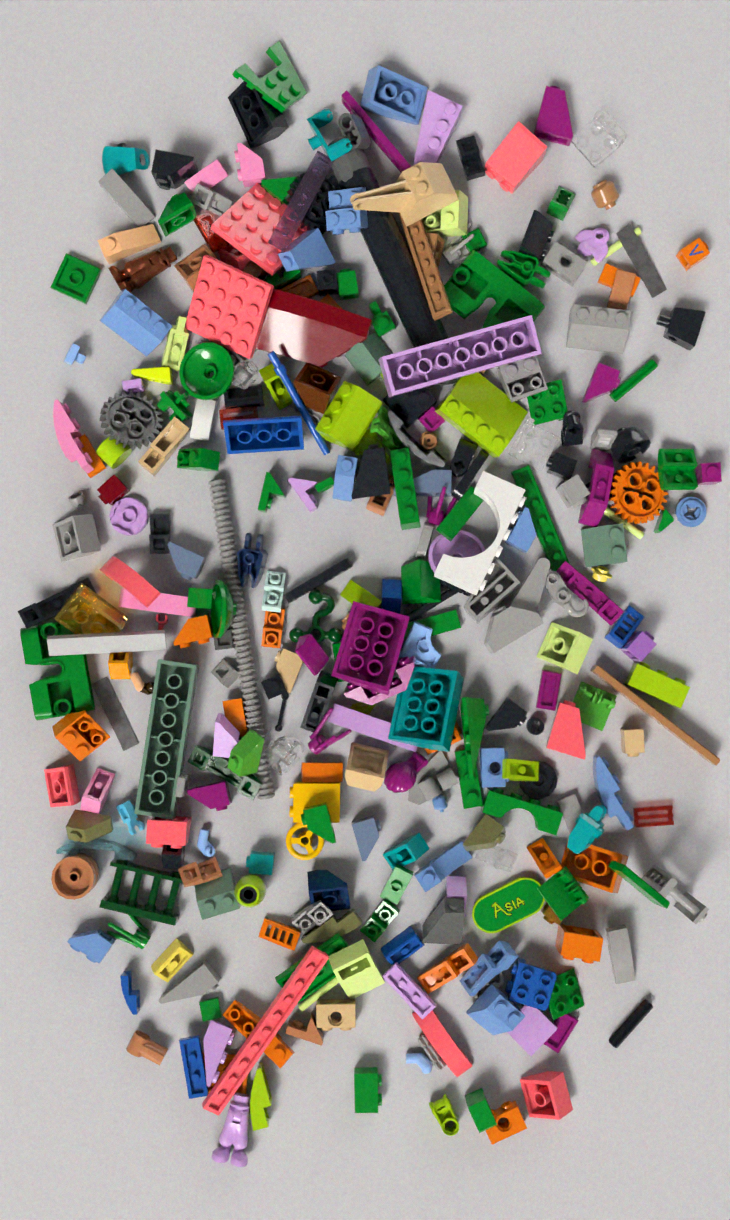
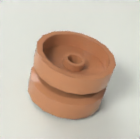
[51,852,100,900]

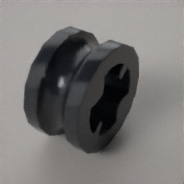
[526,718,544,735]

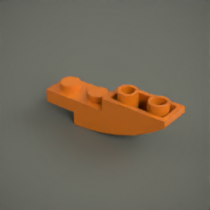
[223,1000,295,1068]

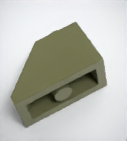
[66,809,114,843]
[463,814,506,852]

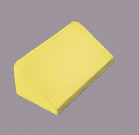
[151,938,194,983]

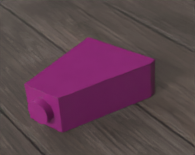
[534,86,573,146]

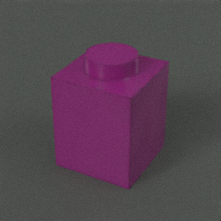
[696,462,722,485]

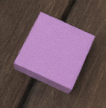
[122,378,145,394]

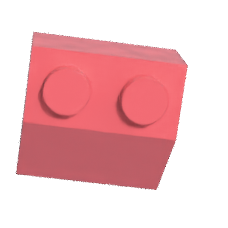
[146,816,192,849]
[520,1071,573,1120]

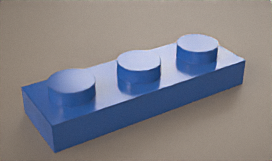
[179,1035,209,1099]

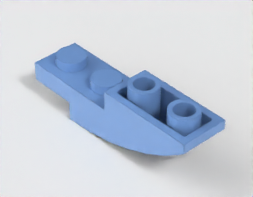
[593,755,634,831]

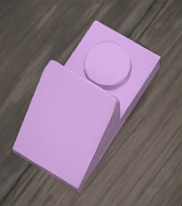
[288,478,318,513]

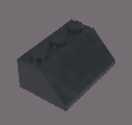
[228,75,289,148]

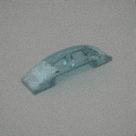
[56,839,137,861]

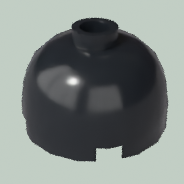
[611,427,651,464]

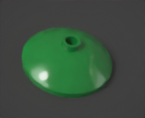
[179,342,235,400]
[210,580,236,638]

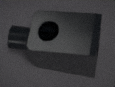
[656,307,706,350]

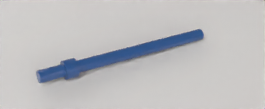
[267,351,330,455]

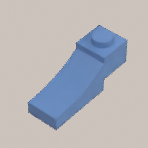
[414,840,473,892]
[460,941,519,996]

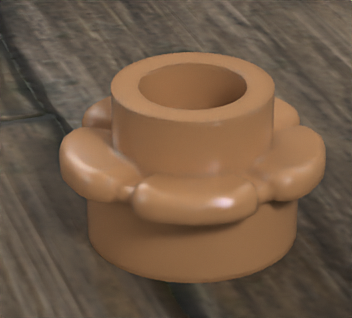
[419,431,438,450]

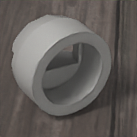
[68,492,85,508]

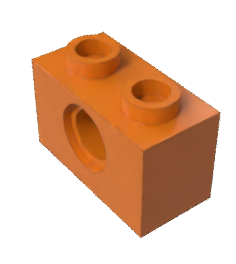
[485,1101,527,1144]

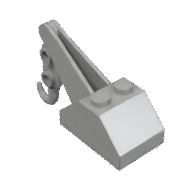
[484,558,589,653]

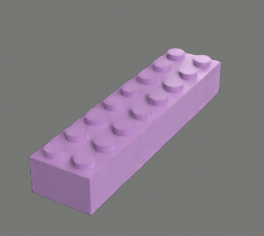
[378,315,542,397]

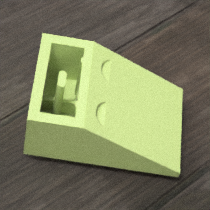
[422,190,468,237]
[329,939,385,1000]

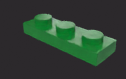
[454,750,483,809]

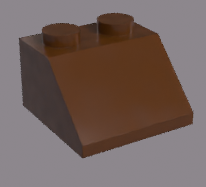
[293,363,341,414]

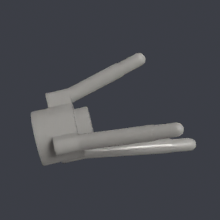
[442,222,485,266]

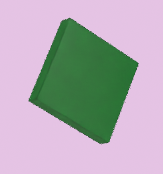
[50,253,102,304]

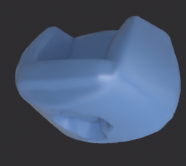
[432,794,448,812]

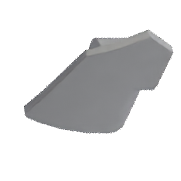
[408,751,459,805]

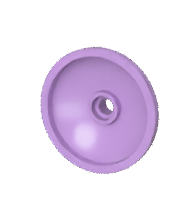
[428,530,485,573]

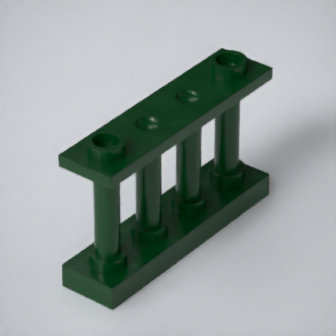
[100,857,183,926]

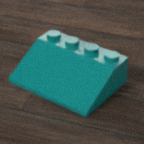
[388,666,464,752]

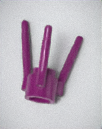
[426,486,457,526]
[308,707,352,755]

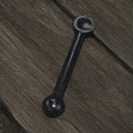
[275,693,289,732]

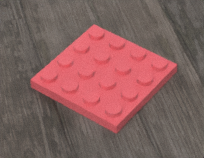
[211,183,307,276]
[185,255,274,359]

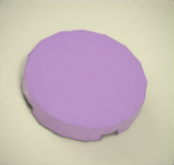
[109,497,149,536]

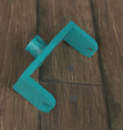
[307,109,352,162]

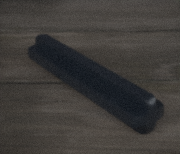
[609,999,653,1048]

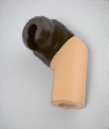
[131,672,154,695]

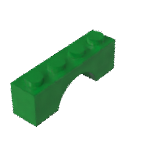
[390,448,421,530]
[481,787,563,836]

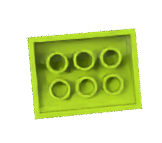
[434,372,528,458]

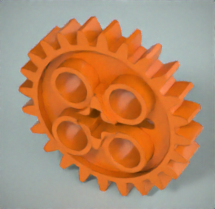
[608,461,669,524]

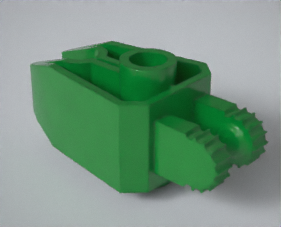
[496,250,551,288]

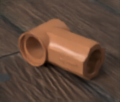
[126,1030,168,1065]

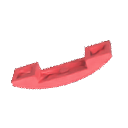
[99,556,161,608]
[412,1010,473,1077]

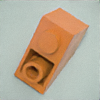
[173,615,213,649]

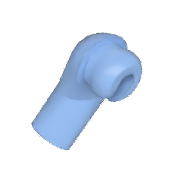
[197,829,215,857]
[406,1053,432,1074]

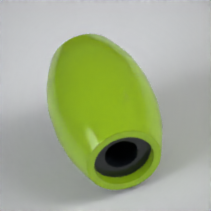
[234,874,266,908]

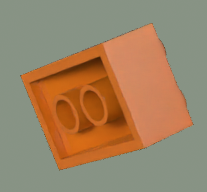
[561,837,629,893]

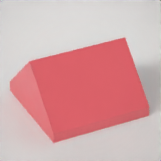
[44,764,80,807]

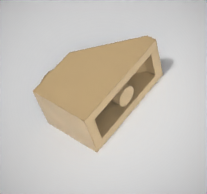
[275,648,303,693]

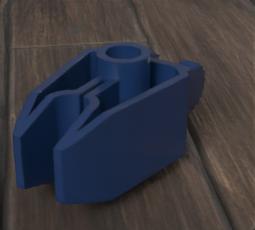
[237,533,268,588]

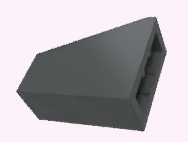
[422,897,465,944]

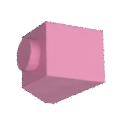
[80,768,115,814]

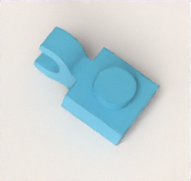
[116,800,145,835]

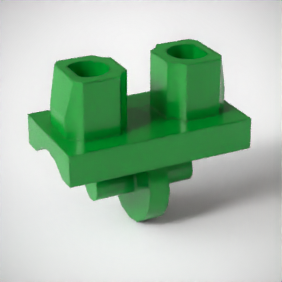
[157,390,193,422]

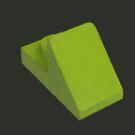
[502,759,539,781]

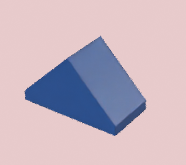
[381,579,402,614]

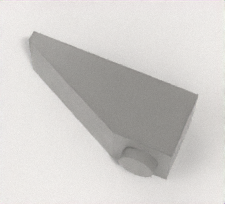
[158,960,221,1004]

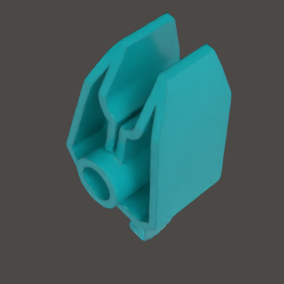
[567,805,607,854]

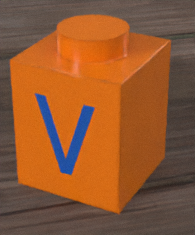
[676,238,710,271]

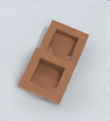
[606,269,636,310]
[178,857,223,887]

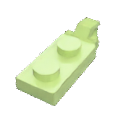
[161,316,189,371]

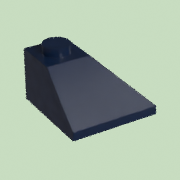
[307,870,351,911]

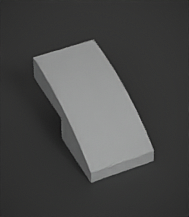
[190,183,235,216]

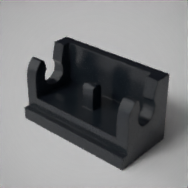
[224,384,265,410]

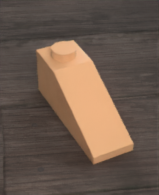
[97,224,161,265]

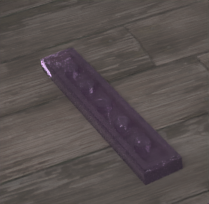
[268,151,334,252]

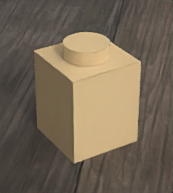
[620,728,645,757]

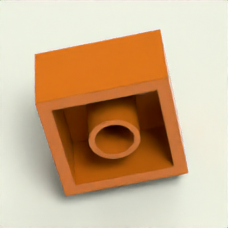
[555,924,603,964]

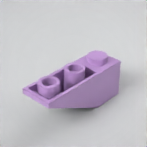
[203,1020,235,1087]

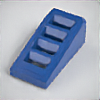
[605,605,644,649]

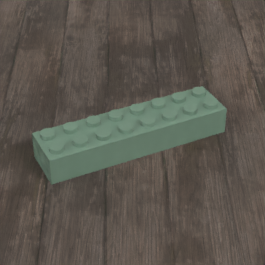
[134,659,199,819]

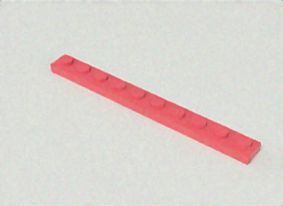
[202,946,329,1116]

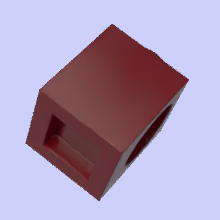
[97,475,130,506]

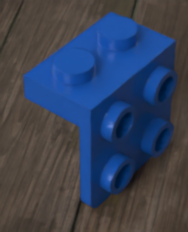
[505,957,557,1011]

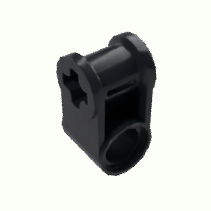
[561,410,583,447]
[450,438,478,477]

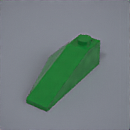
[460,697,489,780]

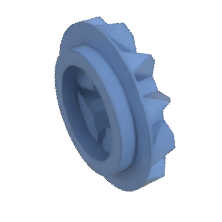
[675,497,706,527]

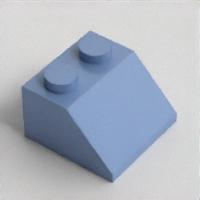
[466,984,525,1035]

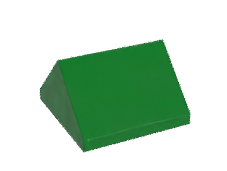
[401,559,441,604]

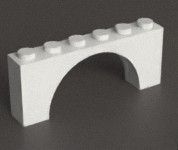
[434,471,526,596]

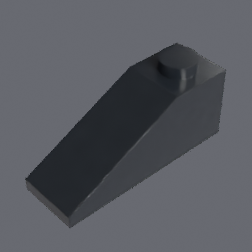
[300,670,338,732]

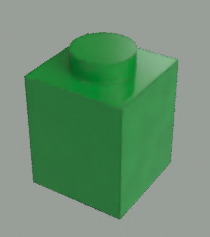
[336,269,359,301]

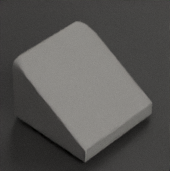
[211,659,240,688]

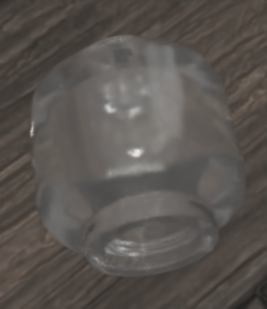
[232,360,258,389]

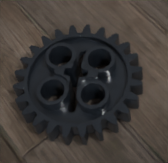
[286,170,341,234]

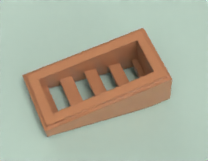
[366,474,395,516]

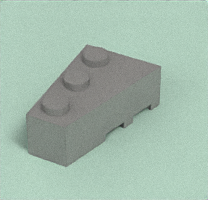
[464,557,520,624]

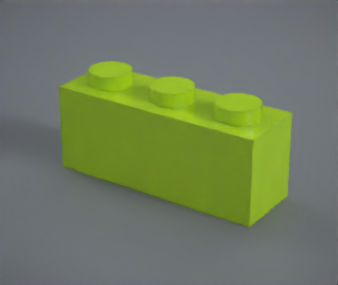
[624,662,690,708]

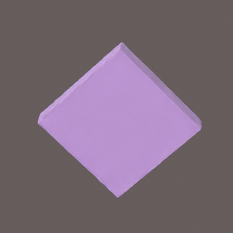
[507,1005,558,1056]

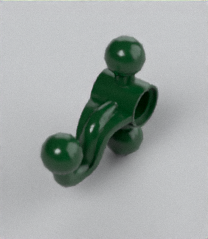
[289,589,343,644]

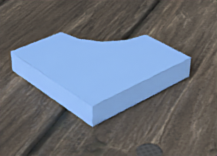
[399,621,442,668]

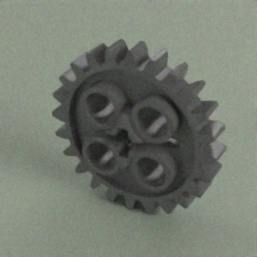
[99,390,163,450]

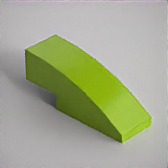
[250,1062,272,1131]

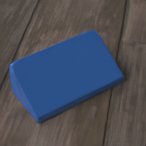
[381,926,425,965]

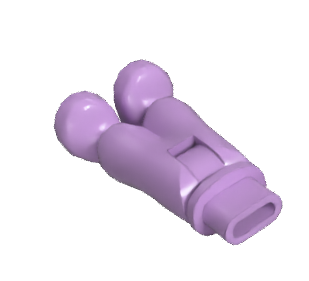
[211,1093,250,1167]

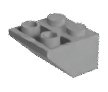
[496,356,548,403]

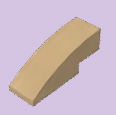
[138,417,190,477]

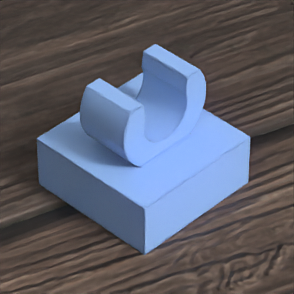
[63,343,86,365]

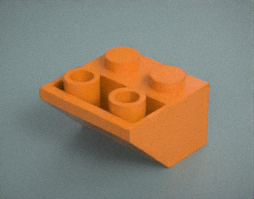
[52,711,110,761]

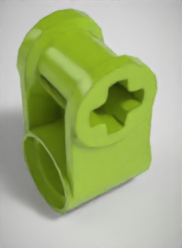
[429,1094,459,1136]

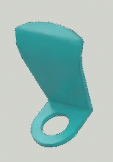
[102,146,150,175]

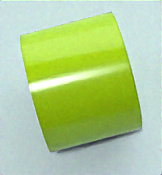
[96,436,132,469]

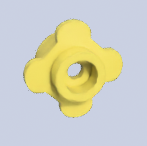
[591,566,612,582]

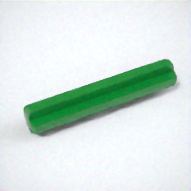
[609,359,658,402]

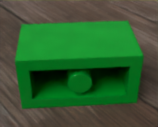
[354,1067,382,1113]

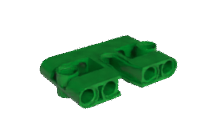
[444,250,545,329]
[20,618,95,721]

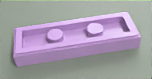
[382,962,437,1019]

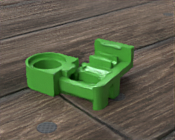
[370,406,402,450]

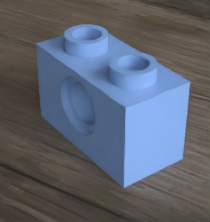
[479,747,509,788]

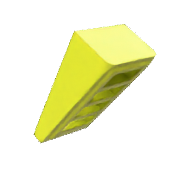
[131,367,173,385]

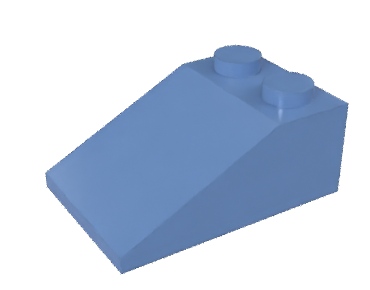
[360,65,428,125]

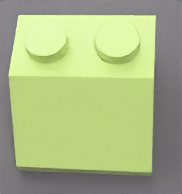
[536,622,593,675]

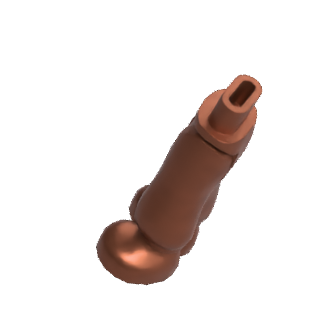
[108,247,178,294]

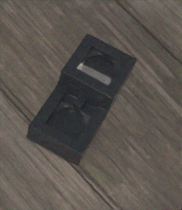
[456,136,485,181]
[149,514,170,554]

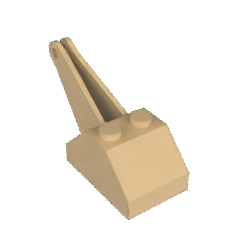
[350,162,459,227]

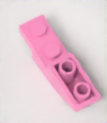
[53,399,94,473]

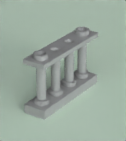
[642,864,709,924]

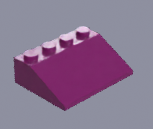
[331,601,410,695]

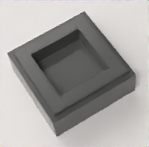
[213,629,235,650]

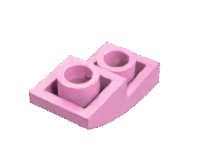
[184,159,229,194]

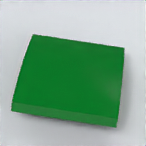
[658,449,698,490]

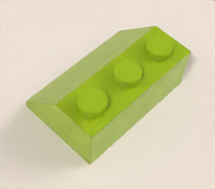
[315,381,383,452]

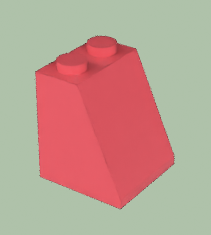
[484,121,547,194]
[546,700,586,760]

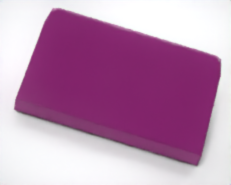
[295,634,329,676]

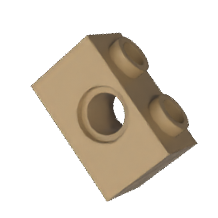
[316,999,356,1031]

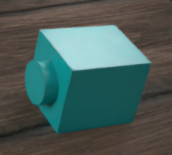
[246,851,275,875]

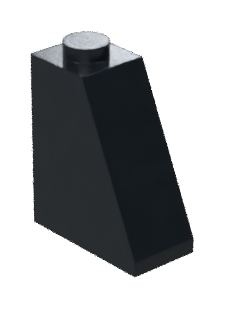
[351,443,391,499]

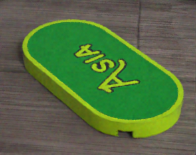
[472,876,545,933]

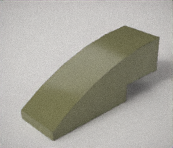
[302,908,362,943]

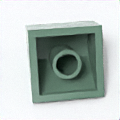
[581,523,628,568]
[194,867,241,920]

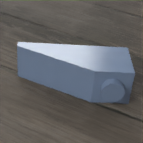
[393,467,452,497]

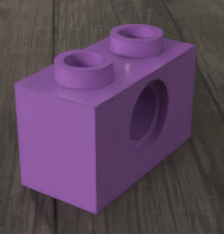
[620,631,657,662]

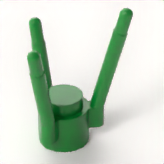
[107,915,151,949]

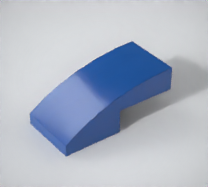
[120,971,140,1015]

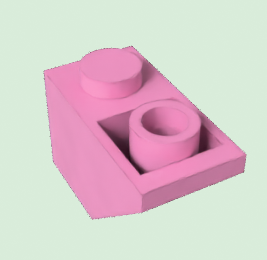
[235,143,266,187]

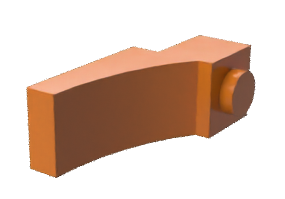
[417,943,478,994]

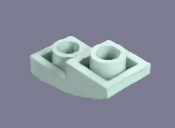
[262,571,286,613]

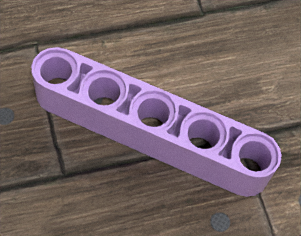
[328,703,418,752]

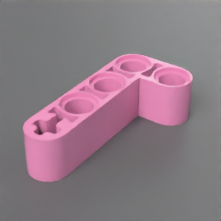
[118,588,197,617]

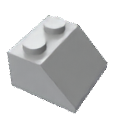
[53,514,101,562]

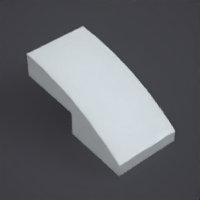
[190,399,216,441]

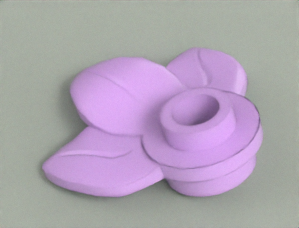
[575,228,610,263]

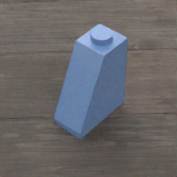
[278,228,336,271]
[333,455,358,502]

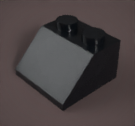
[151,149,198,190]
[518,210,554,262]
[382,387,437,429]

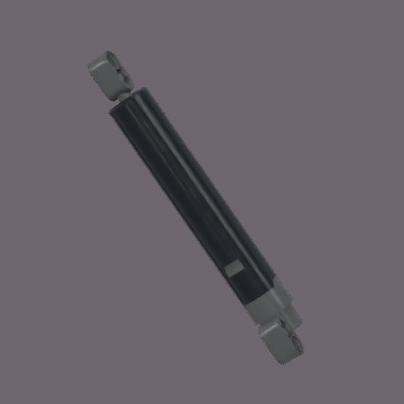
[328,113,458,385]

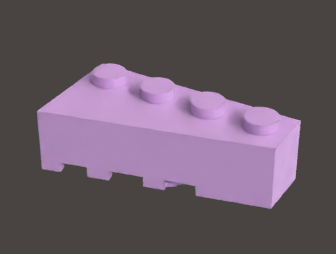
[413,90,463,166]

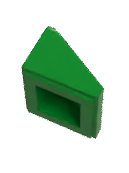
[654,509,674,533]

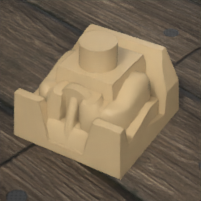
[345,742,389,792]

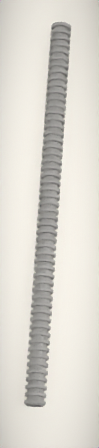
[208,479,275,800]

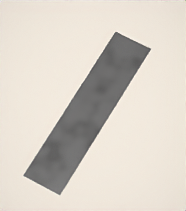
[616,225,667,298]
[92,677,139,751]

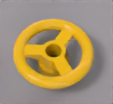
[286,823,324,860]

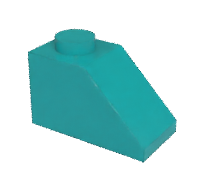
[383,833,430,870]

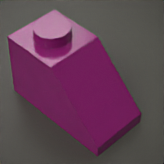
[582,363,621,403]
[187,781,232,811]

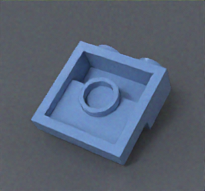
[326,187,368,235]

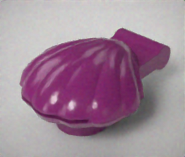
[384,752,428,793]

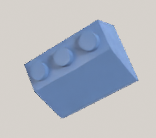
[100,289,172,356]

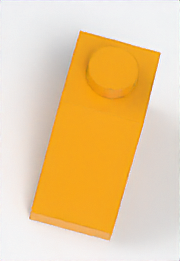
[108,652,133,679]

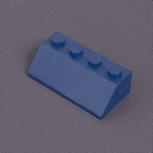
[223,416,304,454]

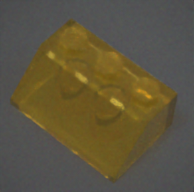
[54,583,128,634]

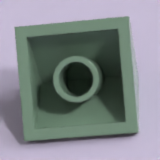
[345,333,391,386]

